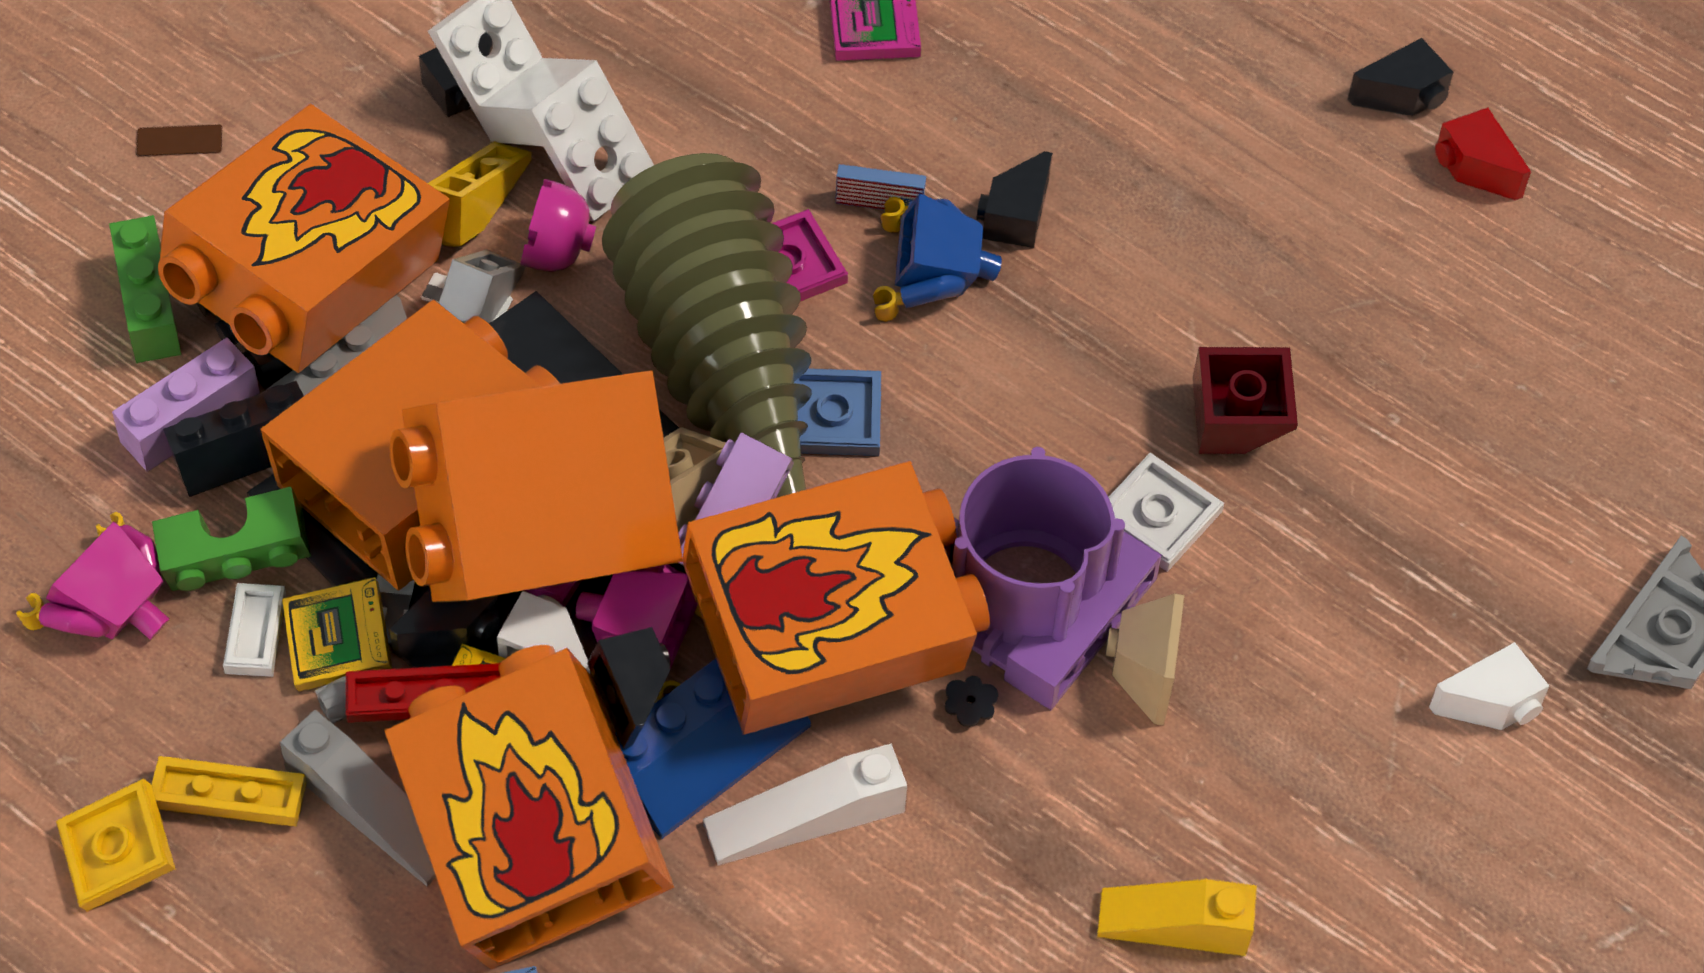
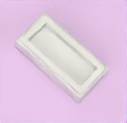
[223,583,286,677]

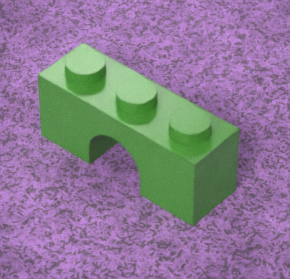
[109,215,182,363]
[152,487,311,591]

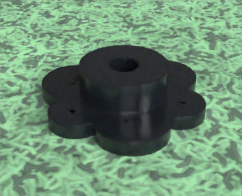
[945,676,998,727]

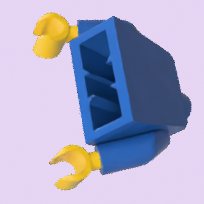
[873,193,1002,321]

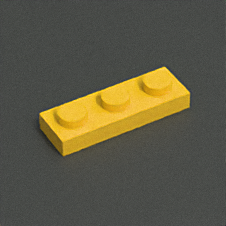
[151,756,307,827]

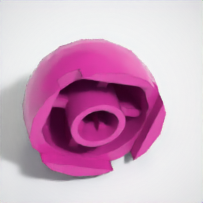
[520,179,597,272]

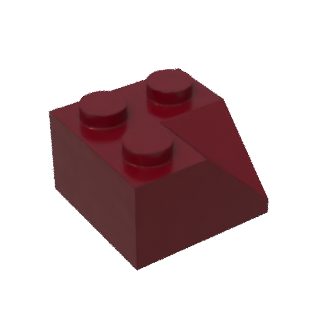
[1193,347,1298,454]

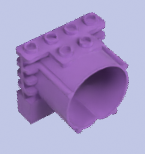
[944,447,1162,710]

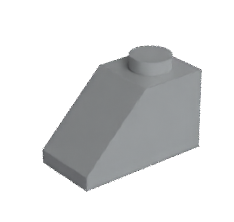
[439,250,526,323]

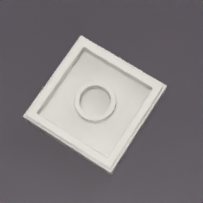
[1109,453,1224,572]

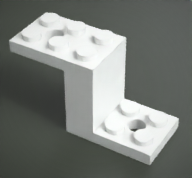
[428,0,654,221]

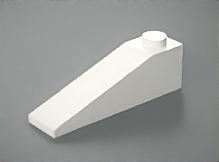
[703,744,907,865]

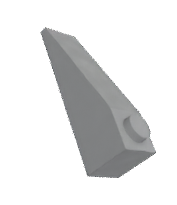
[280,710,436,886]

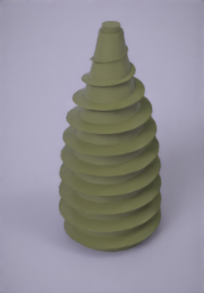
[602,153,812,498]

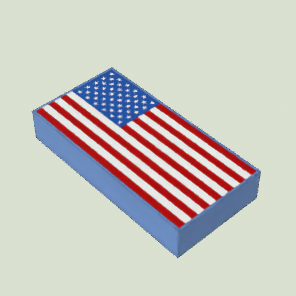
[835,164,926,210]

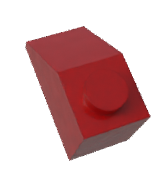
[1435,107,1531,200]

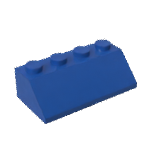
[615,659,811,839]

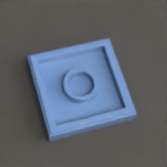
[794,369,881,456]

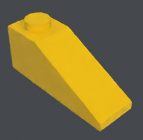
[428,141,532,247]
[1097,879,1257,956]

